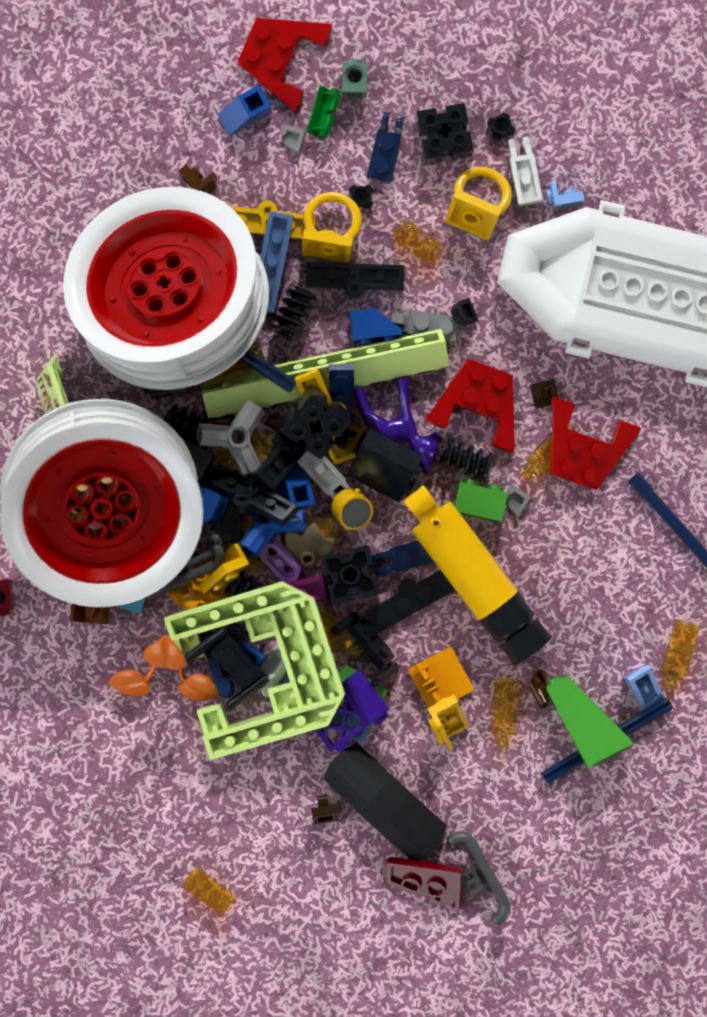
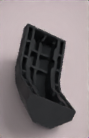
[323,742,447,861]

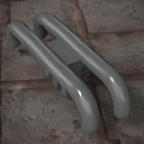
[143,534,225,599]
[447,831,511,925]

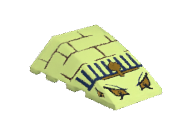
[35,356,69,414]

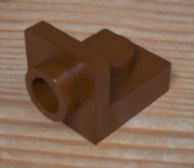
[179,164,217,194]
[70,604,110,625]

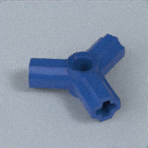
[238,509,307,558]

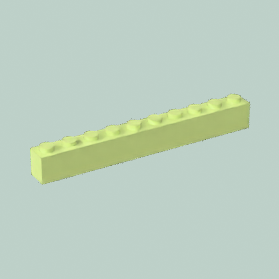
[200,329,450,419]

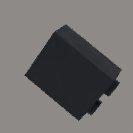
[347,429,423,502]

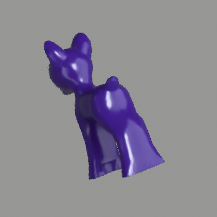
[354,378,441,474]

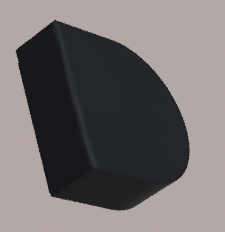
[451,298,479,326]

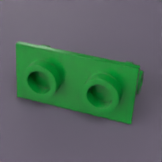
[306,85,342,140]

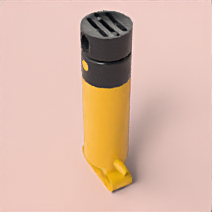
[403,485,553,666]

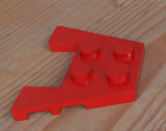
[237,18,333,113]
[424,359,515,453]
[549,396,641,490]

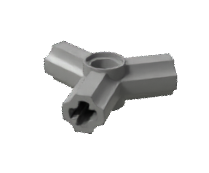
[196,400,265,476]

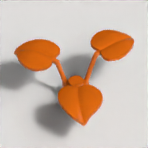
[108,634,220,701]

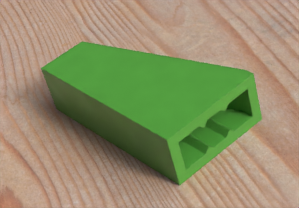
[546,675,633,770]

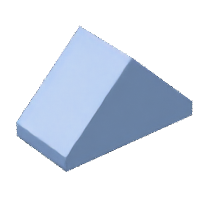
[623,665,664,711]

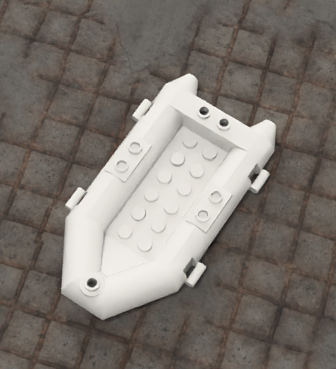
[497,200,707,387]

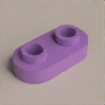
[259,539,302,582]

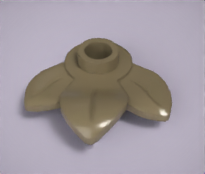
[285,523,334,568]

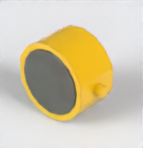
[331,488,373,531]

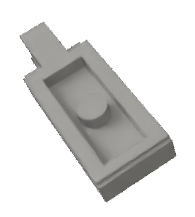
[390,309,459,343]

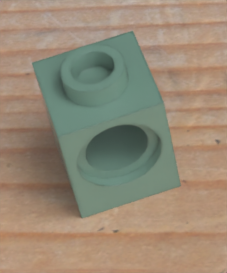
[342,59,367,98]

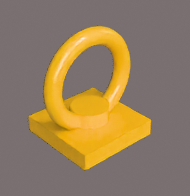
[444,167,512,241]
[302,192,362,263]

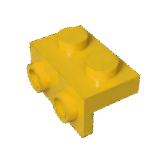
[199,543,249,594]
[427,695,470,751]

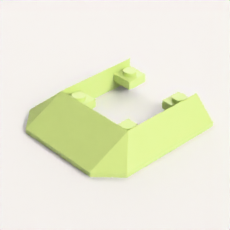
[164,581,345,760]

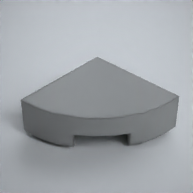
[281,124,306,156]
[507,484,532,518]

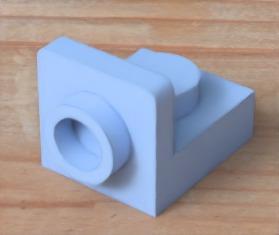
[546,181,584,211]

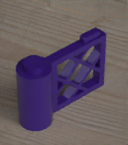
[315,669,390,753]

